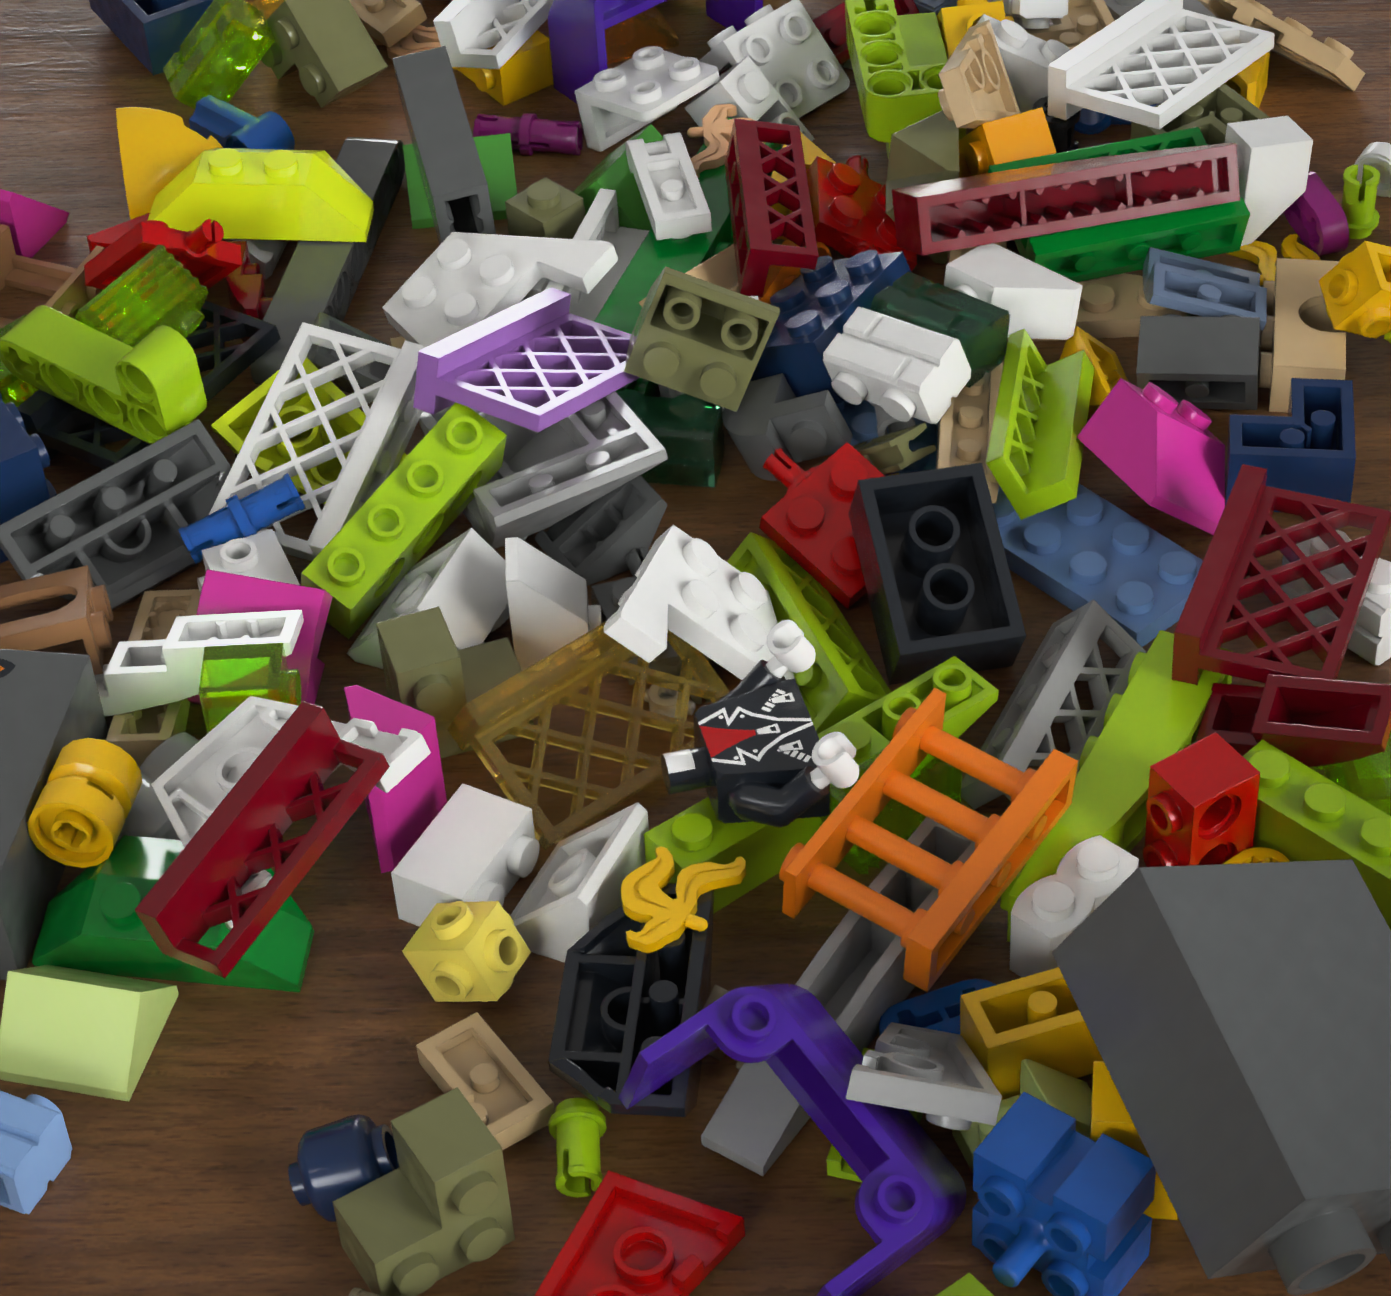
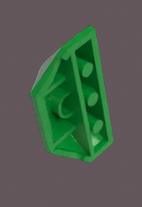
[32,835,314,992]

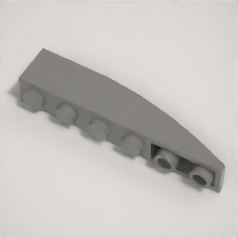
[701,817,975,1176]

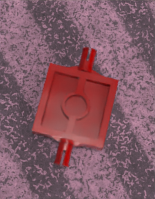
[806,155,917,272]
[84,219,242,314]
[759,442,885,609]

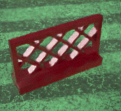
[1172,464,1391,685]

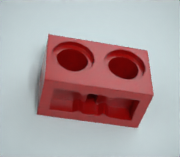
[1143,732,1260,867]

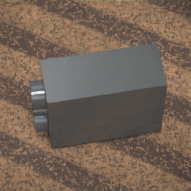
[1052,859,1391,1296]

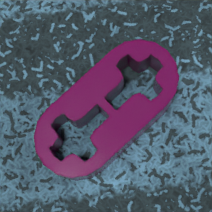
[1283,171,1349,256]

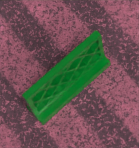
[988,127,1250,282]

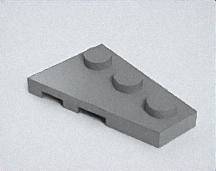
[846,1022,1002,1130]

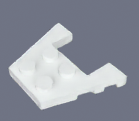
[382,232,619,347]
[604,524,795,680]
[151,696,431,931]

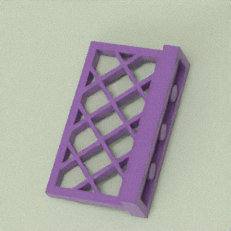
[413,287,640,432]

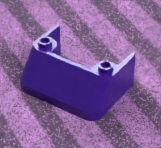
[548,0,763,104]
[618,984,966,1296]

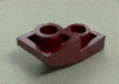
[226,241,273,342]

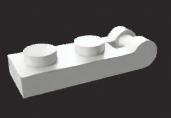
[625,132,712,240]

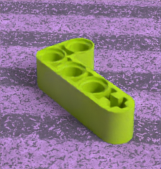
[845,0,966,143]
[0,305,207,444]

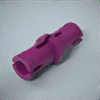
[473,113,584,156]

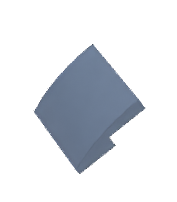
[1143,247,1267,331]

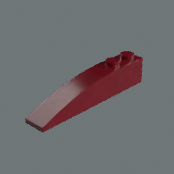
[892,143,1240,256]

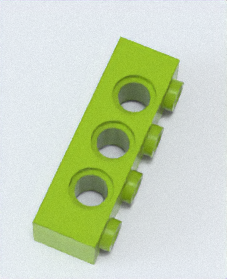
[301,402,507,639]

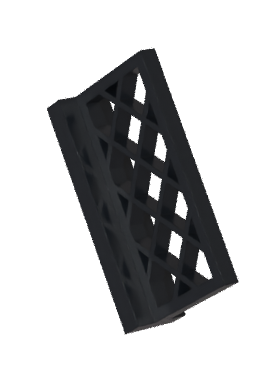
[17,276,281,469]

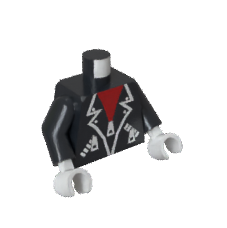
[661,620,859,828]

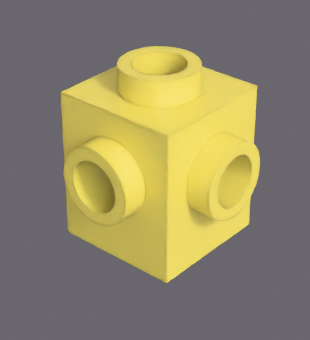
[402,901,531,1002]

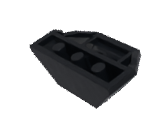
[548,883,714,1117]

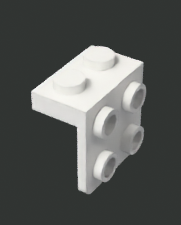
[699,0,850,119]
[575,46,720,152]

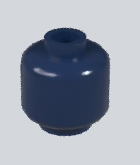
[288,1114,399,1222]

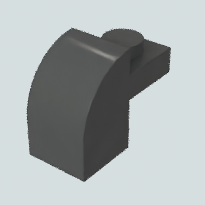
[722,373,853,481]

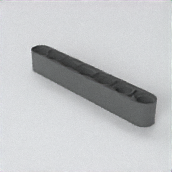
[250,137,405,385]

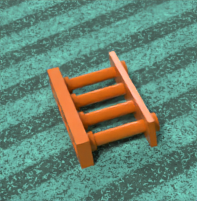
[779,688,1078,992]

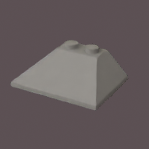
[418,391,668,549]

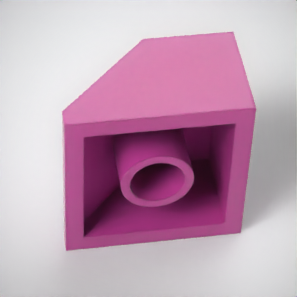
[1077,378,1225,535]

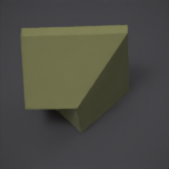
[886,110,959,264]

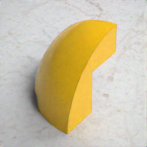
[116,107,223,220]

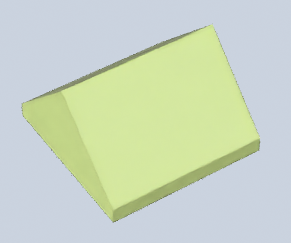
[0,965,179,1102]

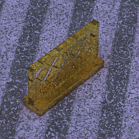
[447,622,730,850]

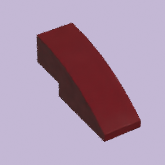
[1196,674,1391,767]

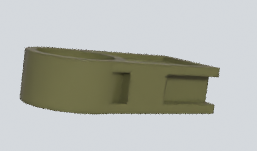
[817,422,936,475]

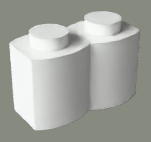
[1010,835,1139,977]

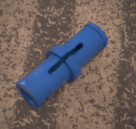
[178,473,306,565]

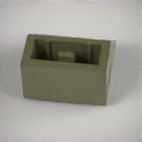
[624,266,780,412]

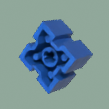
[972,1092,1156,1296]

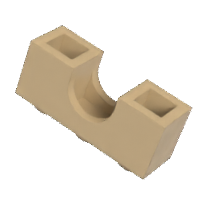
[1258,258,1346,413]

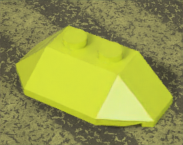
[147,148,374,242]

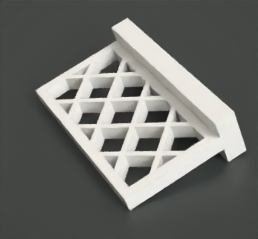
[1048,0,1275,130]
[209,322,427,561]

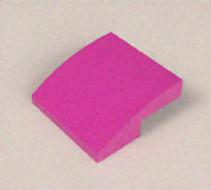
[188,569,333,711]

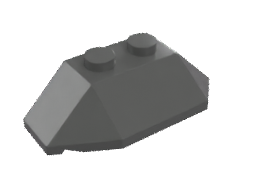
[0,419,232,611]

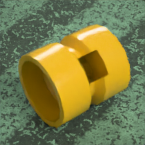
[27,738,142,868]

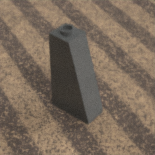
[392,46,496,245]

